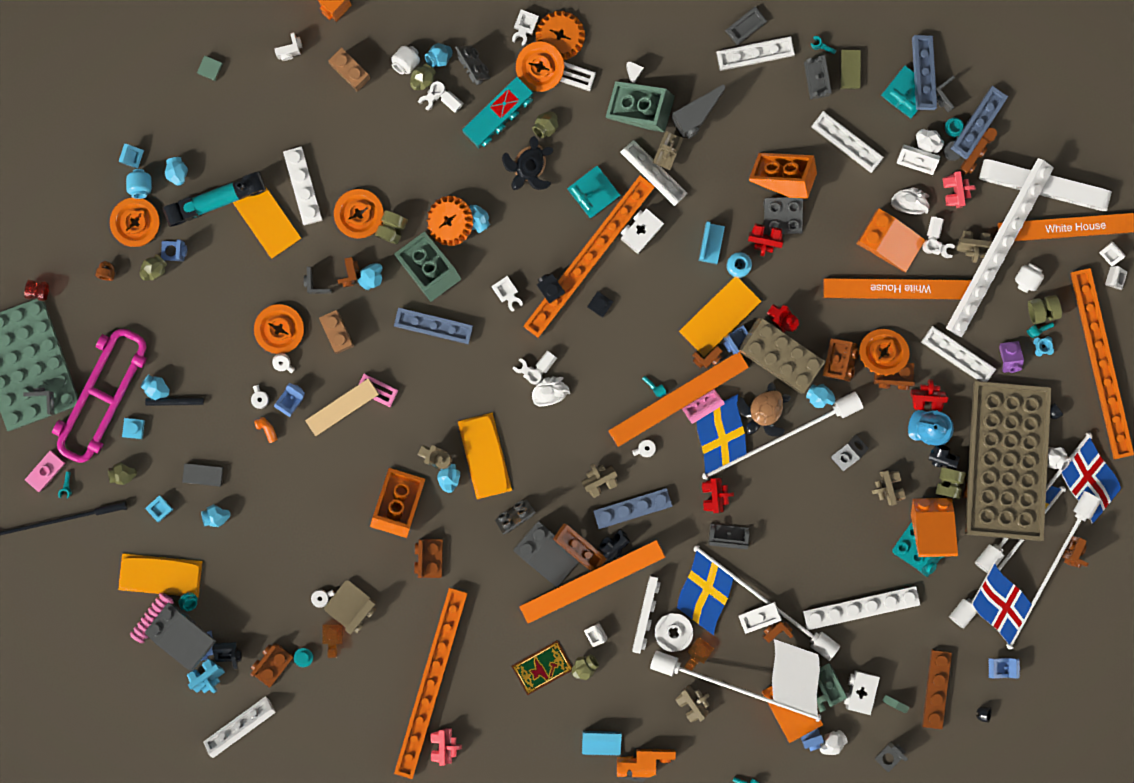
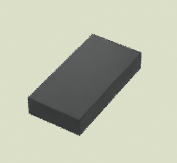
[725,6,767,46]
[182,463,223,487]

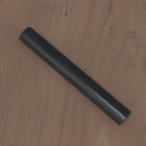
[145,397,204,406]

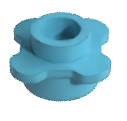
[1033,336,1054,357]

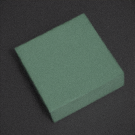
[197,55,223,81]

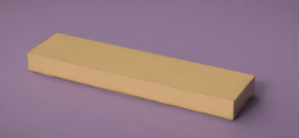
[305,378,379,436]

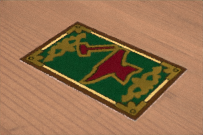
[512,640,572,696]

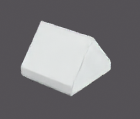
[626,62,644,84]
[1099,242,1126,267]
[1105,266,1127,290]
[584,622,608,647]

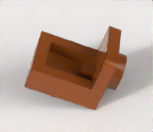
[337,257,360,287]
[692,346,723,369]
[762,621,793,643]

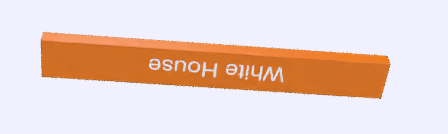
[997,213,1134,241]
[823,279,972,300]

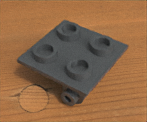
[455,46,490,85]
[763,197,803,234]
[495,499,535,535]

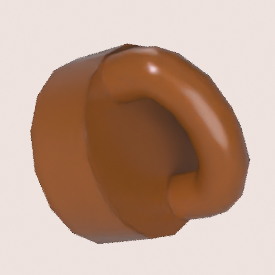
[95,261,116,281]

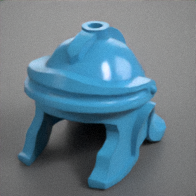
[908,410,954,445]

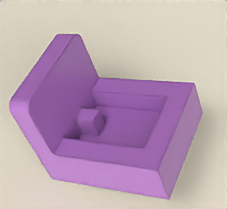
[999,341,1024,373]

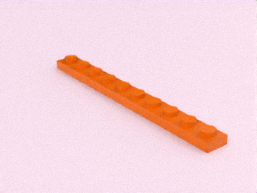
[523,176,655,338]
[1070,268,1134,459]
[394,587,468,779]

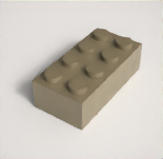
[738,318,825,394]

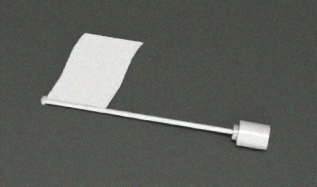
[650,639,821,722]

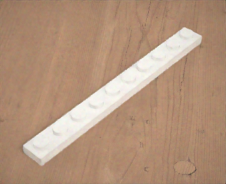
[946,158,1054,337]

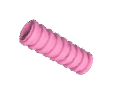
[130,593,174,643]

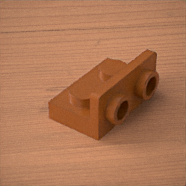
[823,338,859,382]
[874,363,915,390]
[1062,536,1089,568]
[414,539,443,578]
[250,643,294,688]

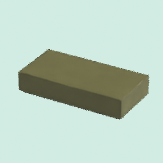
[840,50,861,89]

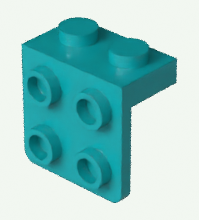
[892,522,945,577]

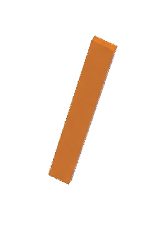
[608,352,749,447]
[519,540,666,624]

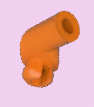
[254,417,278,443]

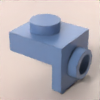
[723,325,748,354]
[274,383,305,417]
[989,658,1020,678]
[801,728,824,751]

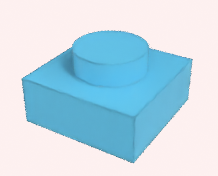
[119,144,144,168]
[122,418,145,439]
[145,495,174,523]

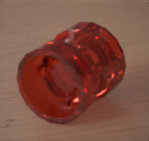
[24,280,49,301]

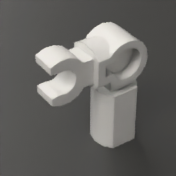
[418,81,464,113]
[922,217,955,258]
[513,351,557,385]

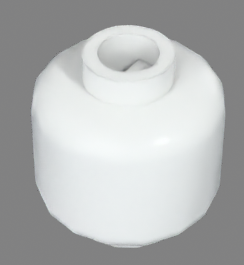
[392,46,420,74]
[1015,263,1044,293]

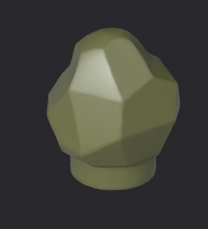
[410,64,436,91]
[532,111,559,138]
[139,254,167,281]
[108,462,137,485]
[572,654,599,680]

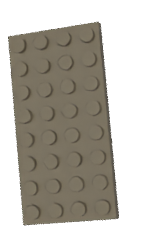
[965,381,1051,541]

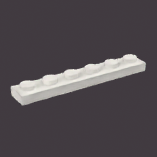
[803,586,920,630]

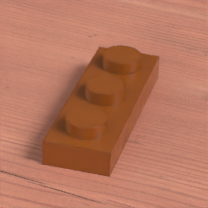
[553,524,607,571]

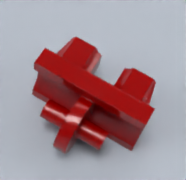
[748,223,783,257]
[767,304,799,333]
[910,379,948,411]
[702,478,734,513]

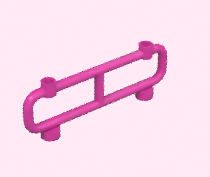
[52,328,147,463]

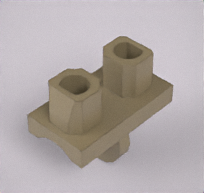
[653,131,683,170]
[956,231,992,263]
[418,445,452,469]
[581,463,618,498]
[872,471,906,506]
[675,684,710,722]

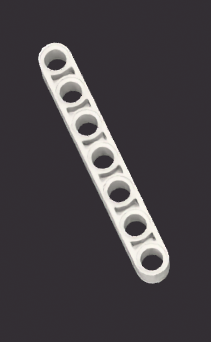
[979,159,1112,211]

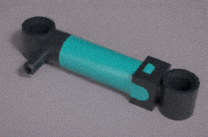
[162,172,266,227]

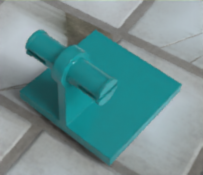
[881,66,918,119]
[567,166,621,219]

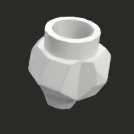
[916,129,944,154]
[1047,447,1071,471]
[820,730,848,755]

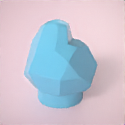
[425,43,453,68]
[165,157,188,186]
[469,205,491,233]
[358,263,383,290]
[140,374,170,400]
[806,384,835,408]
[437,464,460,493]
[201,504,231,527]

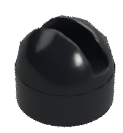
[1050,403,1063,419]
[976,706,992,723]

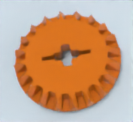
[536,11,585,60]
[516,42,565,92]
[334,189,384,239]
[426,196,473,246]
[110,198,160,247]
[254,304,304,354]
[859,329,910,376]

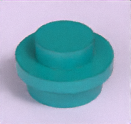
[945,118,964,137]
[178,593,198,611]
[294,648,313,667]

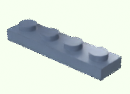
[912,35,937,110]
[950,86,1008,159]
[394,308,473,345]
[594,488,672,529]

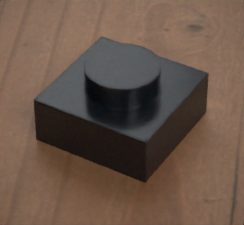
[587,291,613,318]

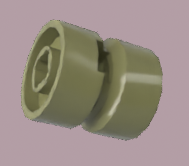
[375,210,408,245]
[1028,294,1062,324]
[935,468,966,499]

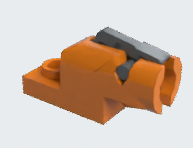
[617,749,676,782]

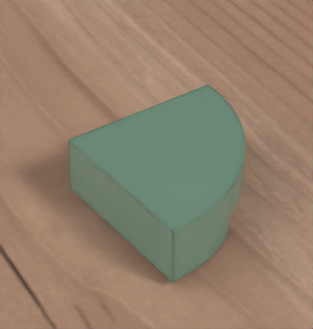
[882,695,910,713]

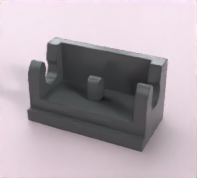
[804,55,832,100]
[708,524,749,549]

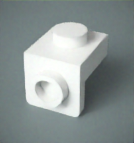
[275,32,303,61]

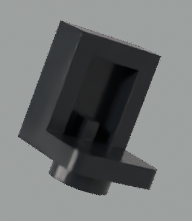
[536,274,565,304]
[212,642,242,669]

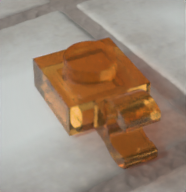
[322,624,343,658]
[684,637,715,671]

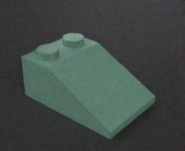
[606,81,675,132]
[394,231,461,302]

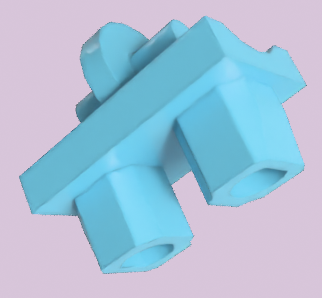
[187,659,225,693]

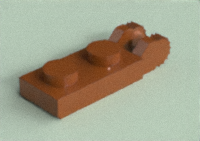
[958,127,997,176]

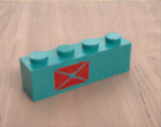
[462,77,533,149]

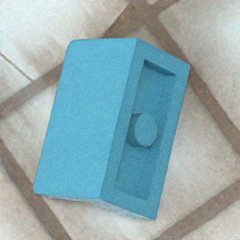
[698,221,725,264]
[582,731,622,755]

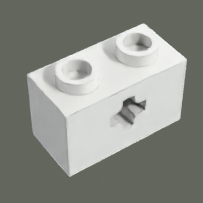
[621,209,664,254]
[844,670,880,715]

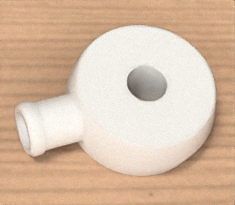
[272,353,295,373]
[251,385,269,409]
[632,439,656,457]
[311,589,335,608]

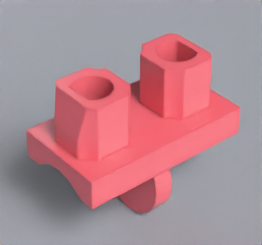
[943,171,976,209]
[431,728,462,766]

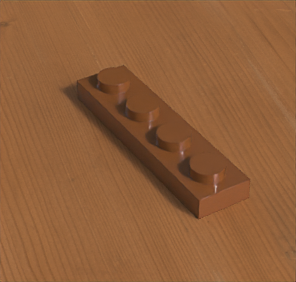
[922,650,952,729]

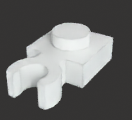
[512,9,539,46]
[492,276,523,312]

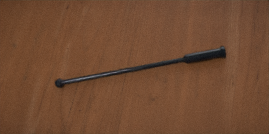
[0,501,128,536]

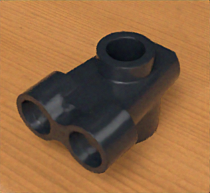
[928,445,960,470]
[599,529,630,560]

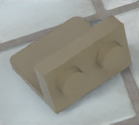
[324,580,377,635]

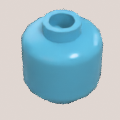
[126,169,152,199]
[726,252,752,278]

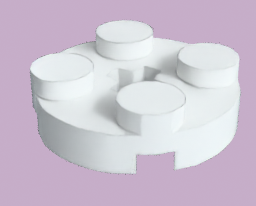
[655,613,693,652]

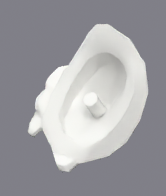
[891,187,929,214]
[532,376,570,407]

